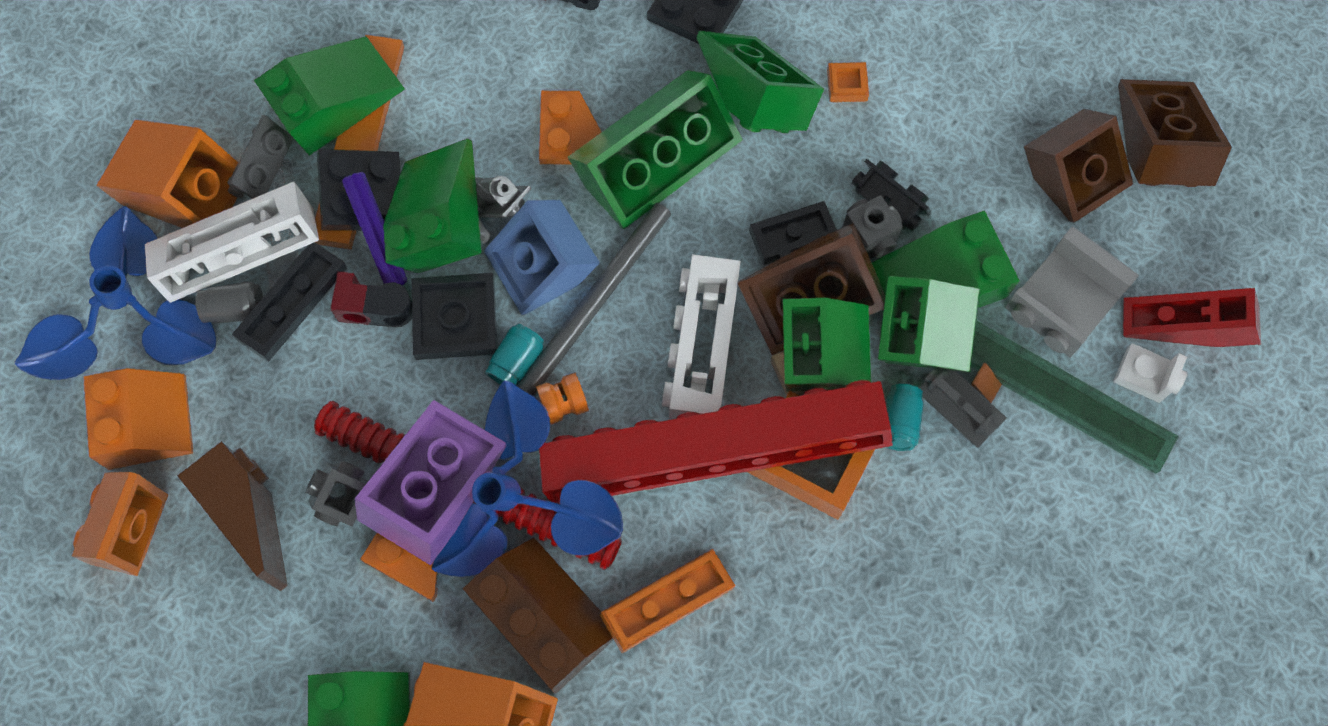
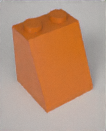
[96,120,238,228]
[403,662,558,726]

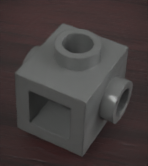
[842,195,903,259]
[305,460,368,527]

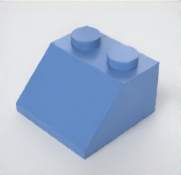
[484,200,600,315]

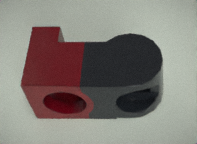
[330,271,412,327]

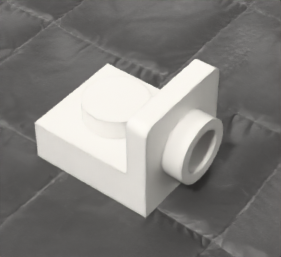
[1113,343,1187,403]

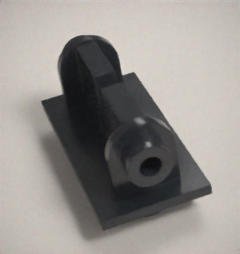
[851,159,931,232]

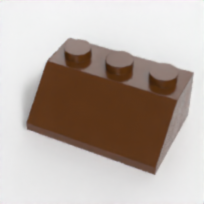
[462,537,614,694]

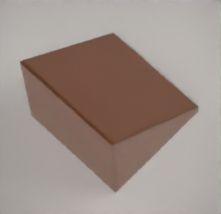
[971,362,1002,403]

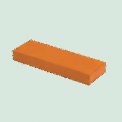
[600,549,736,653]

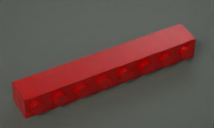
[539,380,893,504]

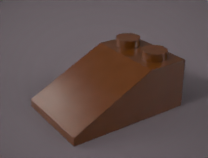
[1118,79,1232,187]
[738,223,886,356]
[177,441,288,591]

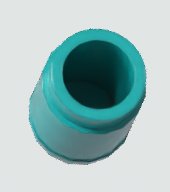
[485,324,544,385]
[885,384,924,451]

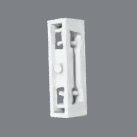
[145,181,319,303]
[662,254,741,420]

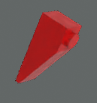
[1123,288,1261,347]

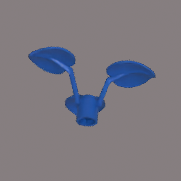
[14,206,216,380]
[432,380,623,577]

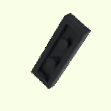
[232,242,347,362]

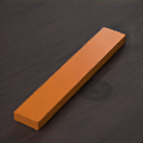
[315,35,404,250]

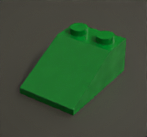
[697,31,824,133]
[254,36,405,156]
[383,138,482,274]
[871,210,1020,308]

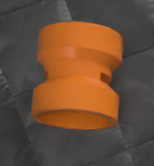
[535,372,589,425]

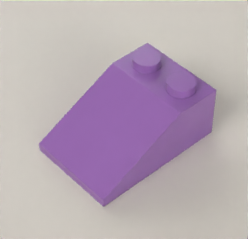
[355,400,506,565]

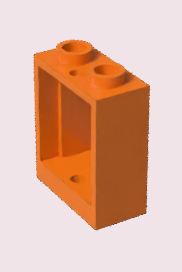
[748,391,875,520]

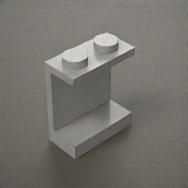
[1005,226,1139,358]

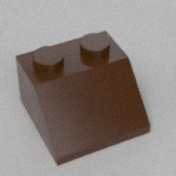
[1024,109,1133,223]

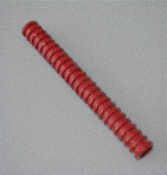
[314,401,622,570]

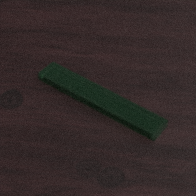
[971,321,1179,474]

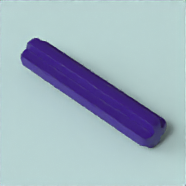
[342,172,407,285]

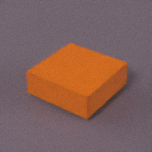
[827,62,869,102]

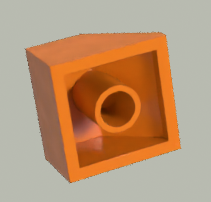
[83,368,193,470]
[72,472,168,576]

